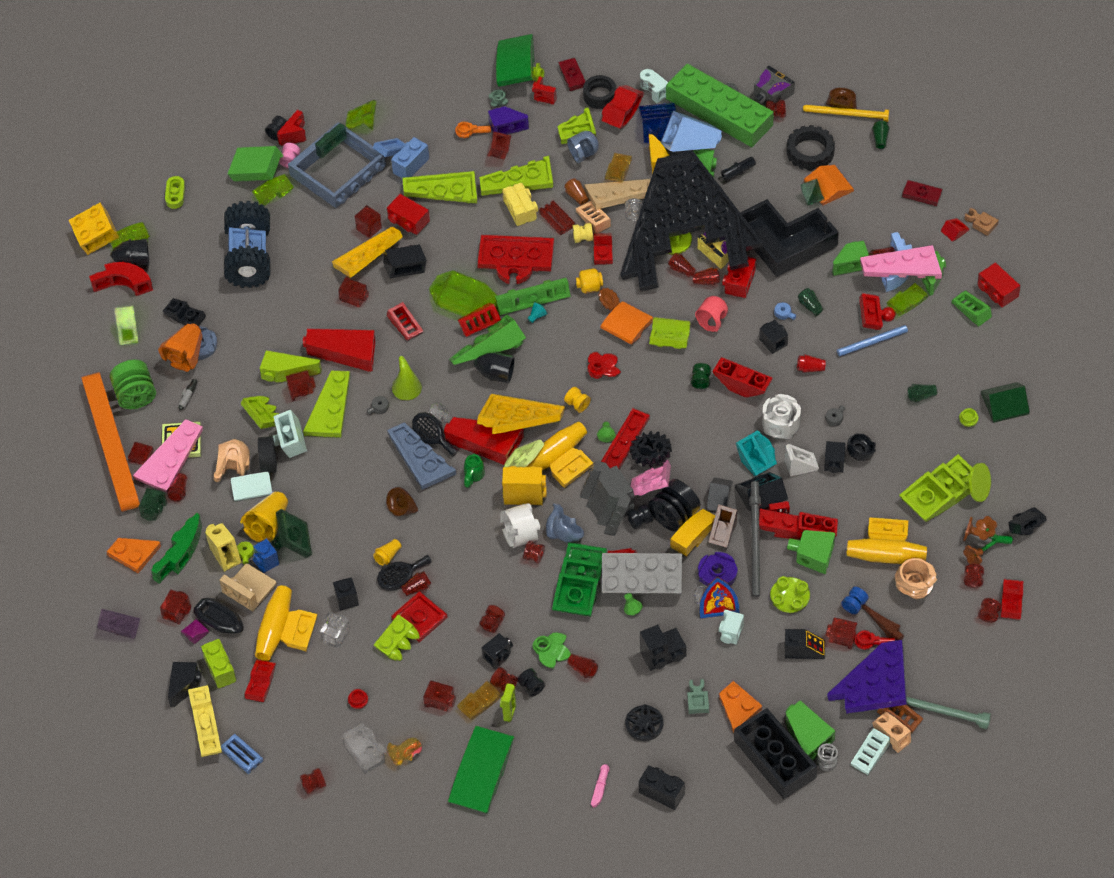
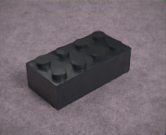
[734,708,817,800]

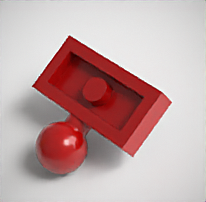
[859,293,896,330]

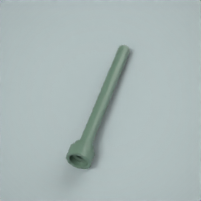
[907,697,991,729]

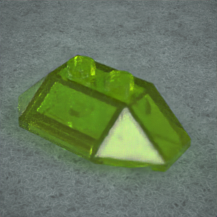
[429,270,497,318]

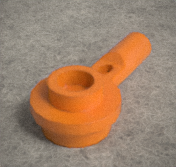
[455,121,491,138]

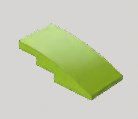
[899,454,973,522]

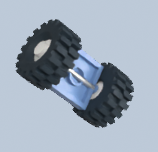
[224,201,271,288]

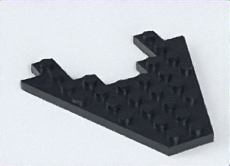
[620,150,764,291]

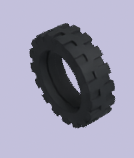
[787,125,835,171]

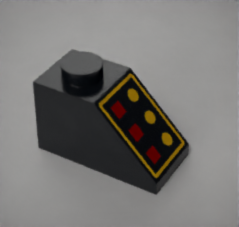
[784,629,825,659]

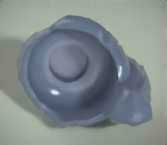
[546,503,584,542]

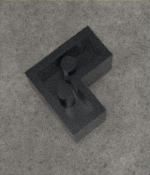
[640,625,687,671]

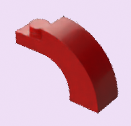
[89,262,153,296]

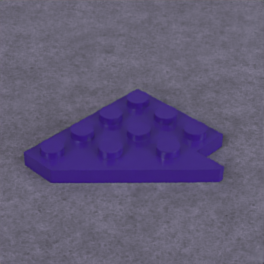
[827,640,907,714]

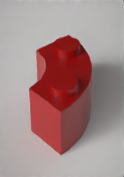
[601,85,644,129]

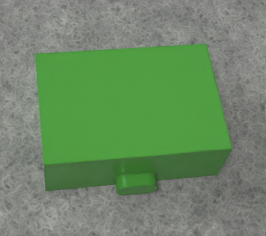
[228,146,284,181]

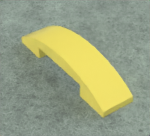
[188,685,222,757]

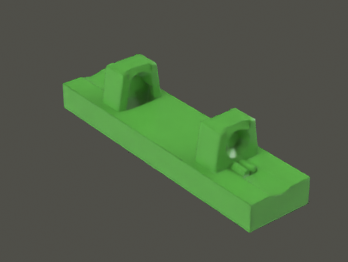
[495,278,571,315]

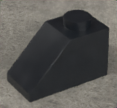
[168,662,202,707]

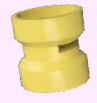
[572,223,593,243]

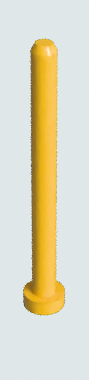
[803,105,889,122]

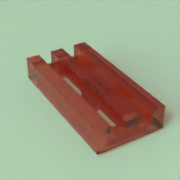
[539,200,575,235]

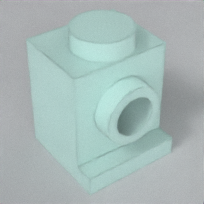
[719,610,744,645]

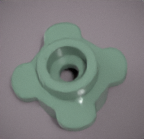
[489,89,508,107]

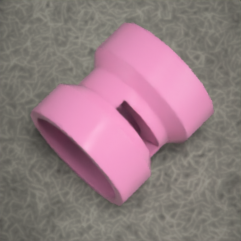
[279,143,300,168]

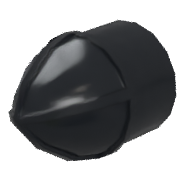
[110,239,149,267]
[473,352,515,383]

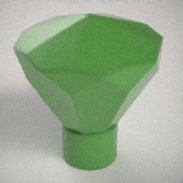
[597,422,616,443]
[624,593,643,615]

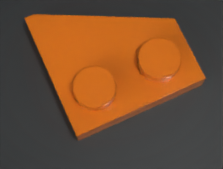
[719,681,762,733]

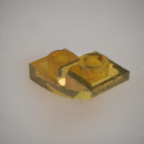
[605,153,632,182]
[457,681,502,720]

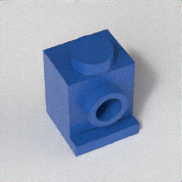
[252,538,279,573]

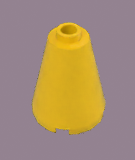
[240,492,288,542]

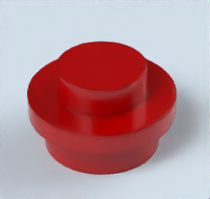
[348,689,368,709]

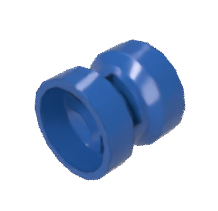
[841,587,869,615]

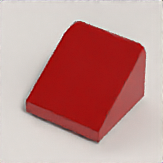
[941,218,969,241]

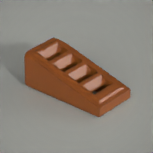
[877,705,923,734]

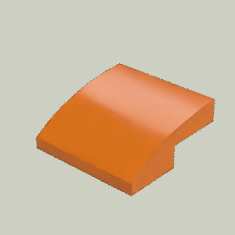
[600,301,653,344]

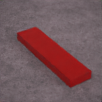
[601,408,650,470]

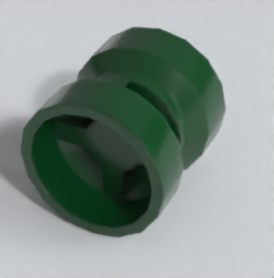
[691,363,711,389]

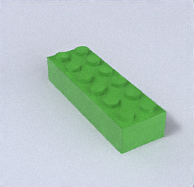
[666,64,774,147]

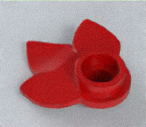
[587,352,621,379]

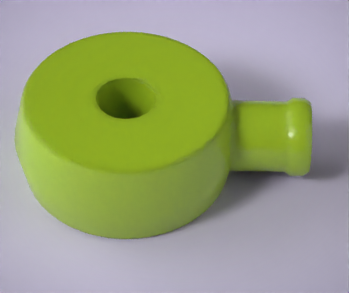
[237,541,254,565]

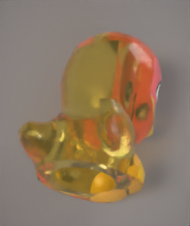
[387,737,422,766]

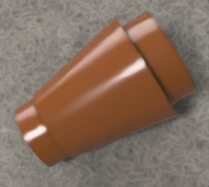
[564,178,589,206]

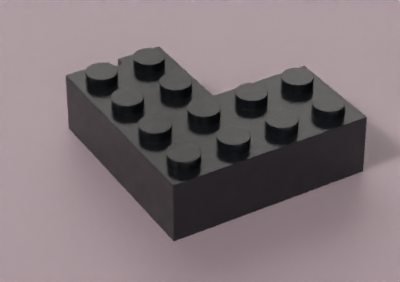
[740,199,839,277]

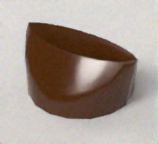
[826,88,857,109]
[386,487,418,516]

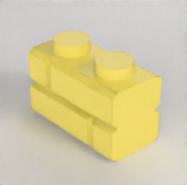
[502,183,538,226]

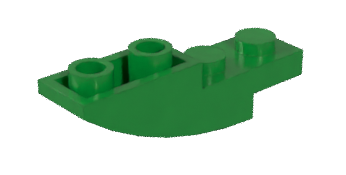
[151,512,202,584]

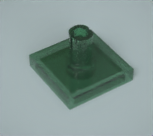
[273,509,312,558]

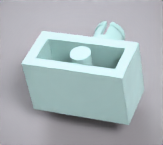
[273,410,307,458]

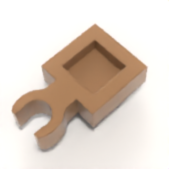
[964,208,999,236]

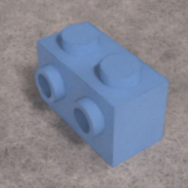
[391,137,429,178]

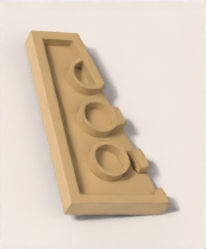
[584,179,651,210]

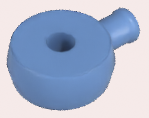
[774,302,796,320]

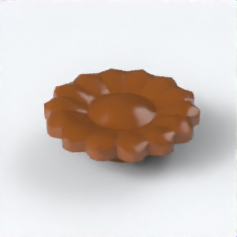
[598,288,620,311]

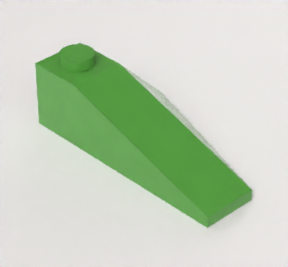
[449,315,526,365]

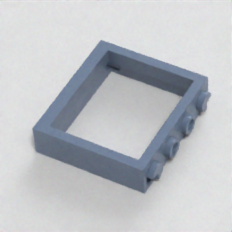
[288,122,386,208]

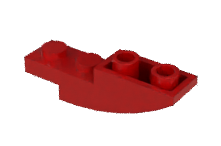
[759,509,838,540]

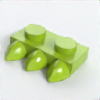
[241,396,279,429]
[374,615,420,661]

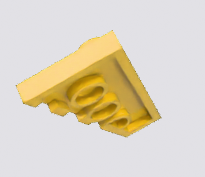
[332,227,403,278]

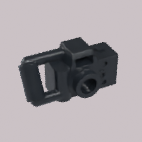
[1008,507,1047,535]

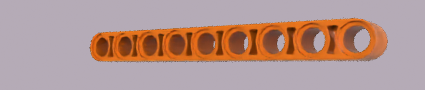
[81,372,140,512]

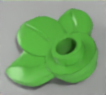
[533,633,571,668]

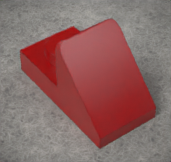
[277,110,306,146]
[593,233,613,265]

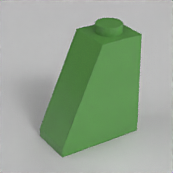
[785,701,835,760]

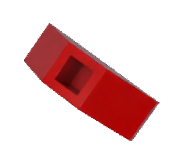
[713,357,773,398]

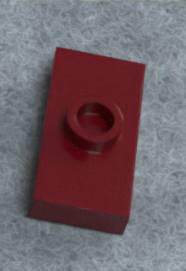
[558,58,585,91]
[902,180,943,206]

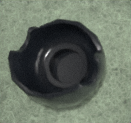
[847,433,876,461]

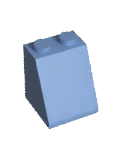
[661,111,722,152]

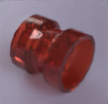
[766,100,786,118]
[479,605,505,633]
[490,667,518,692]
[299,768,326,795]

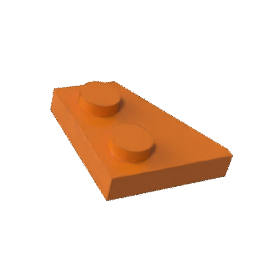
[107,538,161,573]

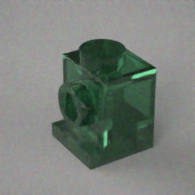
[138,488,167,521]

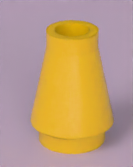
[373,539,402,566]

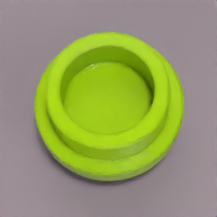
[959,408,979,427]

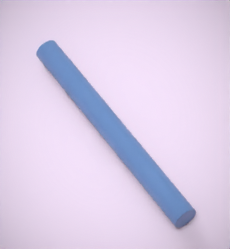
[837,325,908,357]

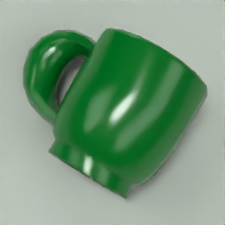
[464,454,485,488]

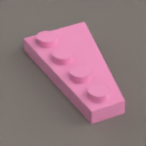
[860,245,942,279]
[133,419,203,493]

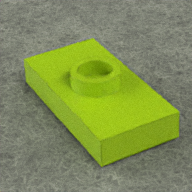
[500,683,516,722]

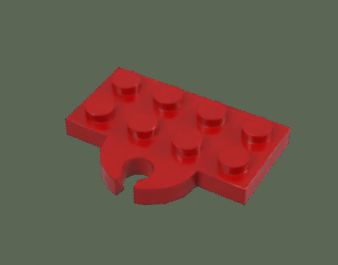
[478,235,554,284]

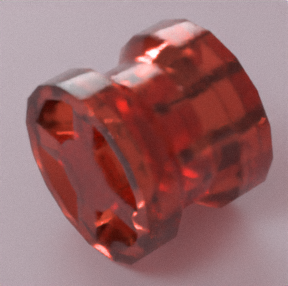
[523,541,545,564]
[964,564,984,588]
[978,598,1001,623]

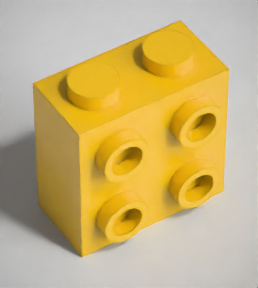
[69,203,119,255]
[502,466,547,505]

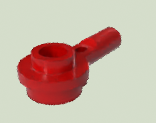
[854,630,895,650]

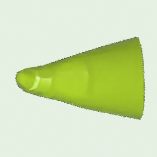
[392,356,422,401]

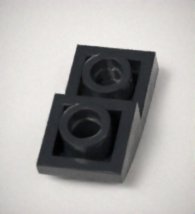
[163,298,206,326]

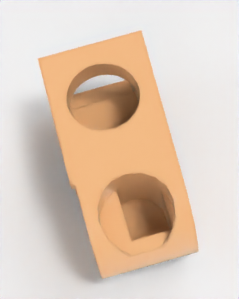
[872,712,911,753]

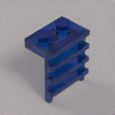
[639,103,677,143]

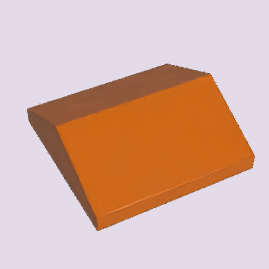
[804,165,854,205]

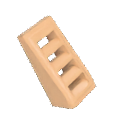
[576,201,611,233]

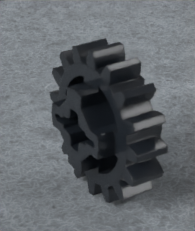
[630,431,672,468]

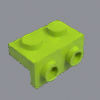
[649,317,690,349]

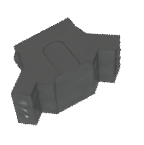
[580,461,635,536]

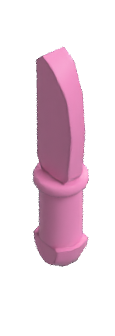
[591,764,610,808]

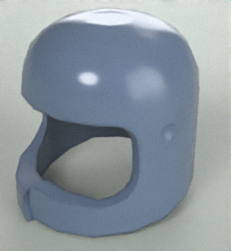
[567,131,599,163]

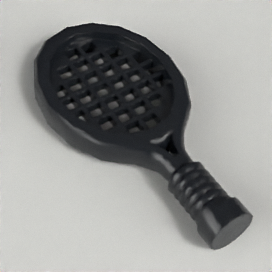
[412,412,458,457]
[377,554,432,591]

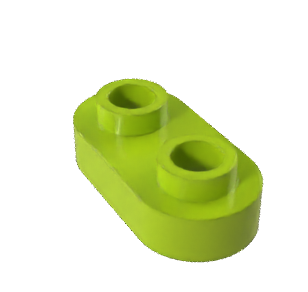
[165,176,185,209]

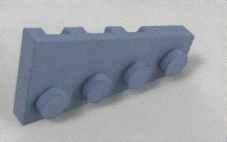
[387,423,456,490]

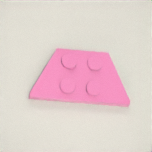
[631,459,671,496]

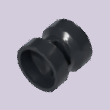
[265,115,287,141]
[627,504,653,529]
[517,668,545,697]

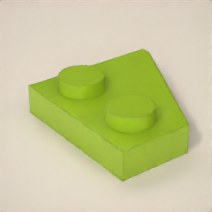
[557,107,596,144]

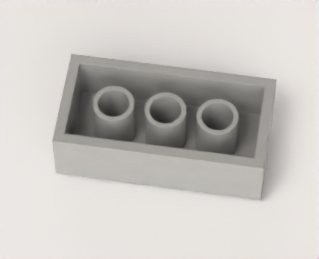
[602,553,682,595]

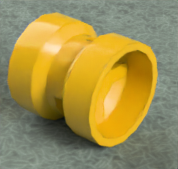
[564,387,591,413]

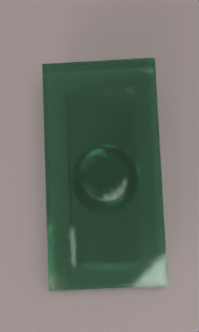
[315,123,347,158]

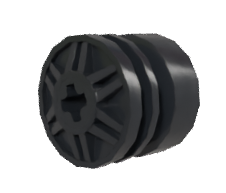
[648,479,701,532]

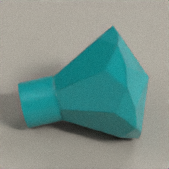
[527,302,548,323]

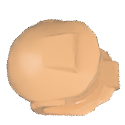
[214,439,250,482]
[895,558,937,599]

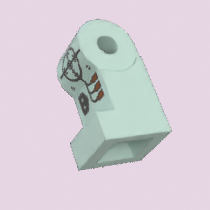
[640,69,668,103]

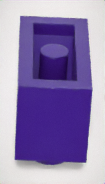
[488,106,529,138]

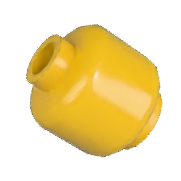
[575,268,603,294]

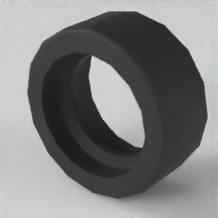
[583,75,616,109]
[258,436,277,473]

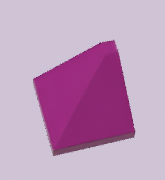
[181,619,209,644]

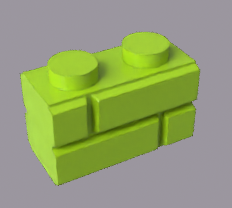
[201,639,236,688]

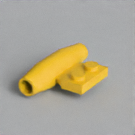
[526,422,594,488]
[847,517,927,564]
[255,585,317,661]

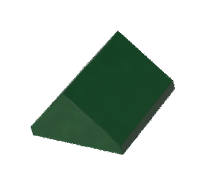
[981,382,1030,423]

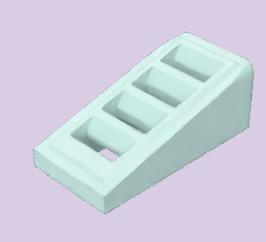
[850,728,890,775]

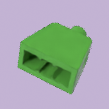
[787,530,836,574]

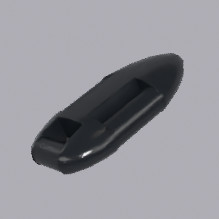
[193,598,244,634]

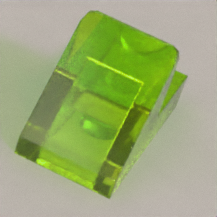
[346,100,377,130]
[115,305,139,345]

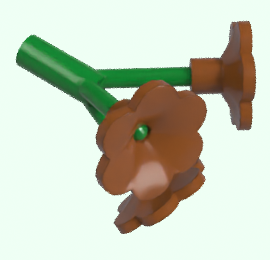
[963,516,1013,568]

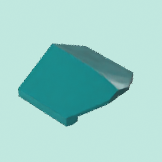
[736,430,777,476]

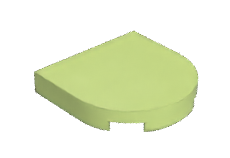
[504,439,545,467]

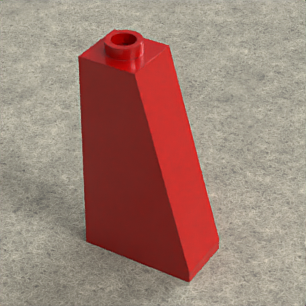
[303,329,376,371]
[443,417,524,465]

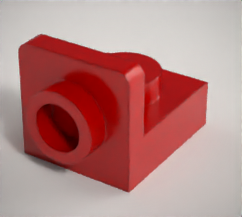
[532,76,557,105]

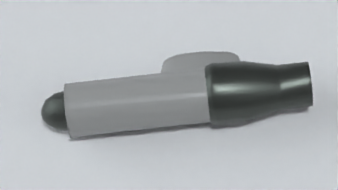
[178,379,198,410]

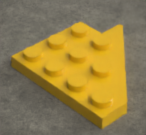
[477,394,565,434]

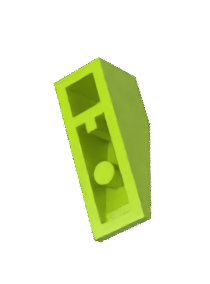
[260,350,322,382]

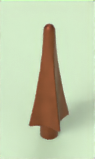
[862,605,904,640]

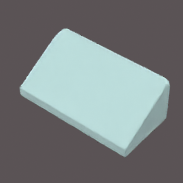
[231,472,272,501]

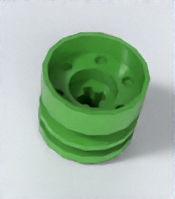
[109,359,156,410]

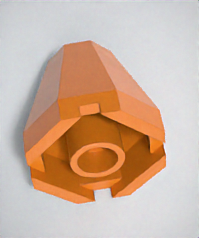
[158,324,202,372]

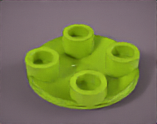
[770,576,810,613]

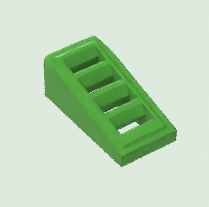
[951,290,992,326]

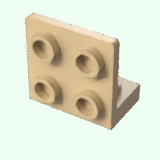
[219,564,277,611]

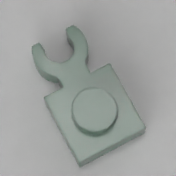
[687,679,709,714]

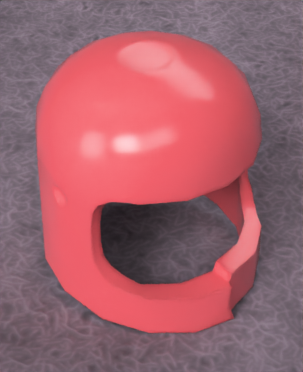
[695,296,728,332]

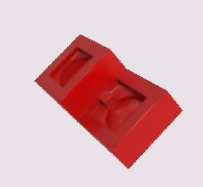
[1001,579,1024,619]
[244,659,276,702]

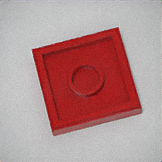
[391,591,448,643]

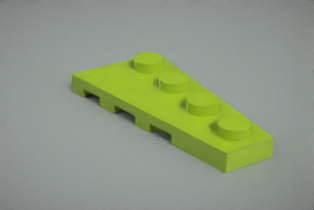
[402,171,477,204]

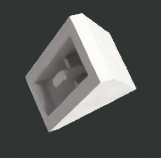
[785,444,819,476]

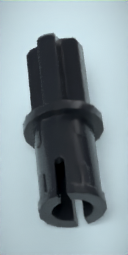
[721,156,756,182]

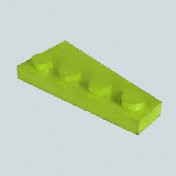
[479,156,553,196]
[303,370,350,438]

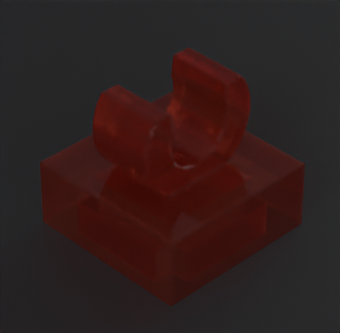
[128,442,154,465]

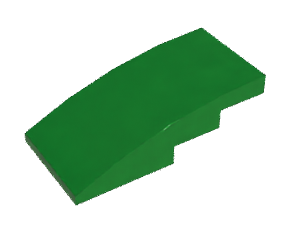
[496,34,535,87]
[552,542,607,617]
[448,726,515,814]

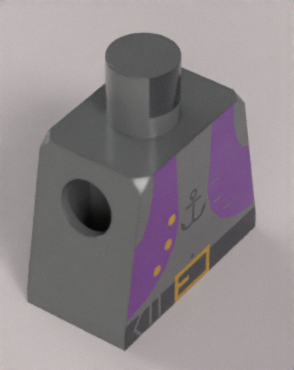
[752,66,795,107]

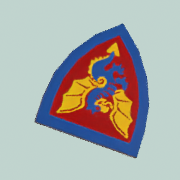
[699,577,740,618]

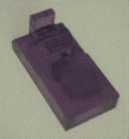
[97,609,140,639]

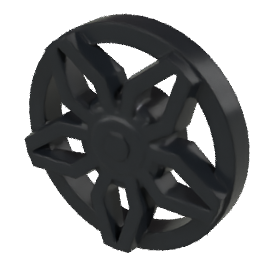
[625,704,664,741]

